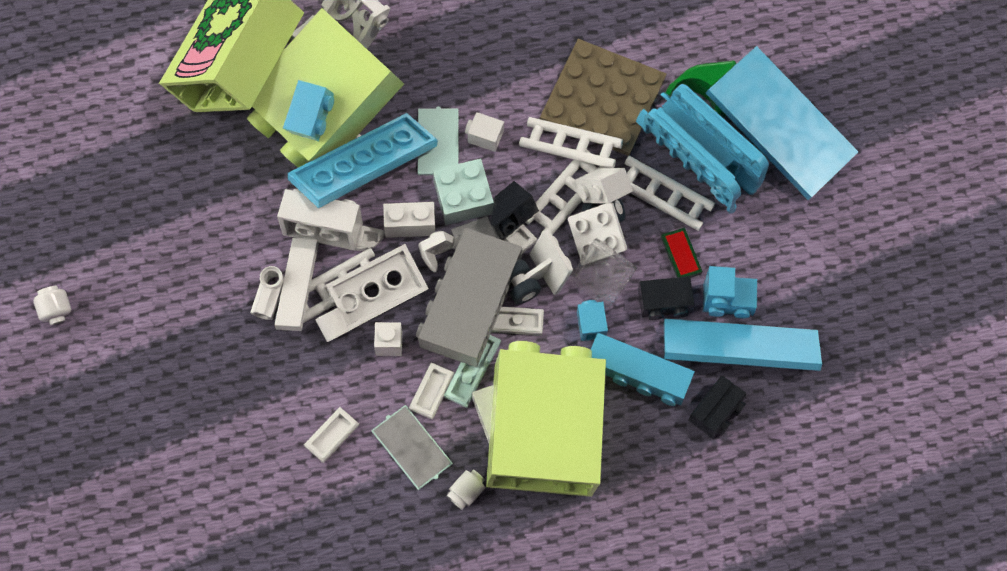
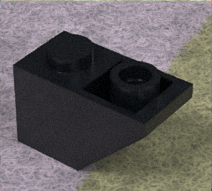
[491,181,539,240]

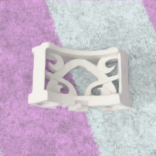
[287,0,391,49]

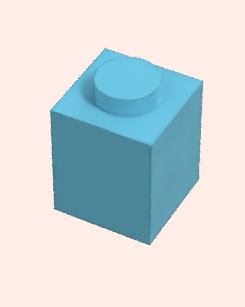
[577,300,608,341]

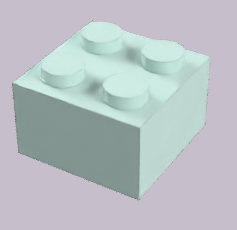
[433,159,494,225]

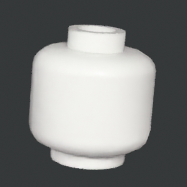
[34,286,71,325]

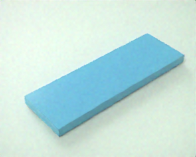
[288,113,438,208]
[664,319,822,371]

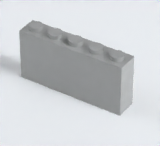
[416,228,522,367]

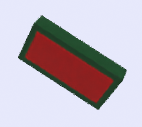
[661,227,703,278]

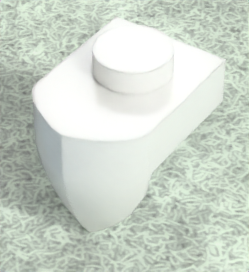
[418,231,455,272]

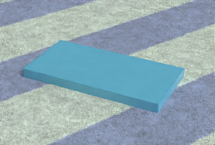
[706,46,858,200]

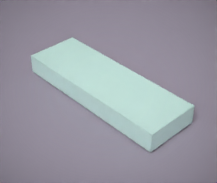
[444,335,501,408]

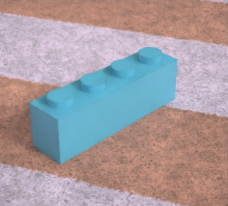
[591,333,695,406]

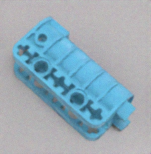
[636,84,769,214]

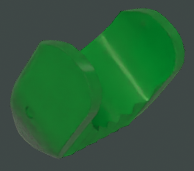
[666,60,736,119]

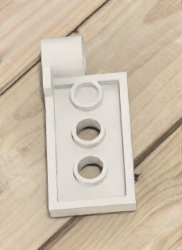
[315,244,429,342]

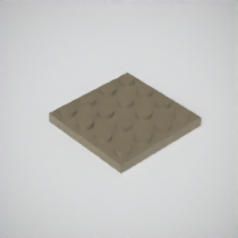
[540,39,667,156]

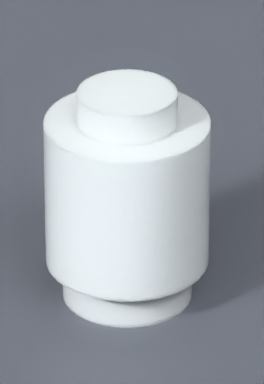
[447,470,486,510]

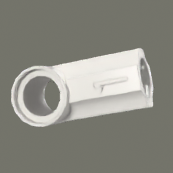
[250,266,284,320]

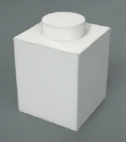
[465,112,504,152]
[374,322,402,356]

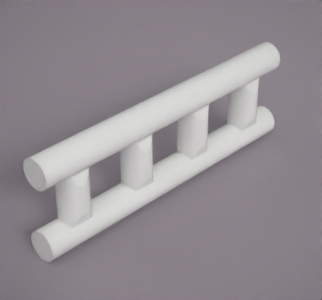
[519,117,623,168]
[525,149,607,235]
[625,156,715,231]
[303,248,388,323]

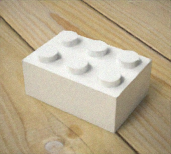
[277,189,363,251]

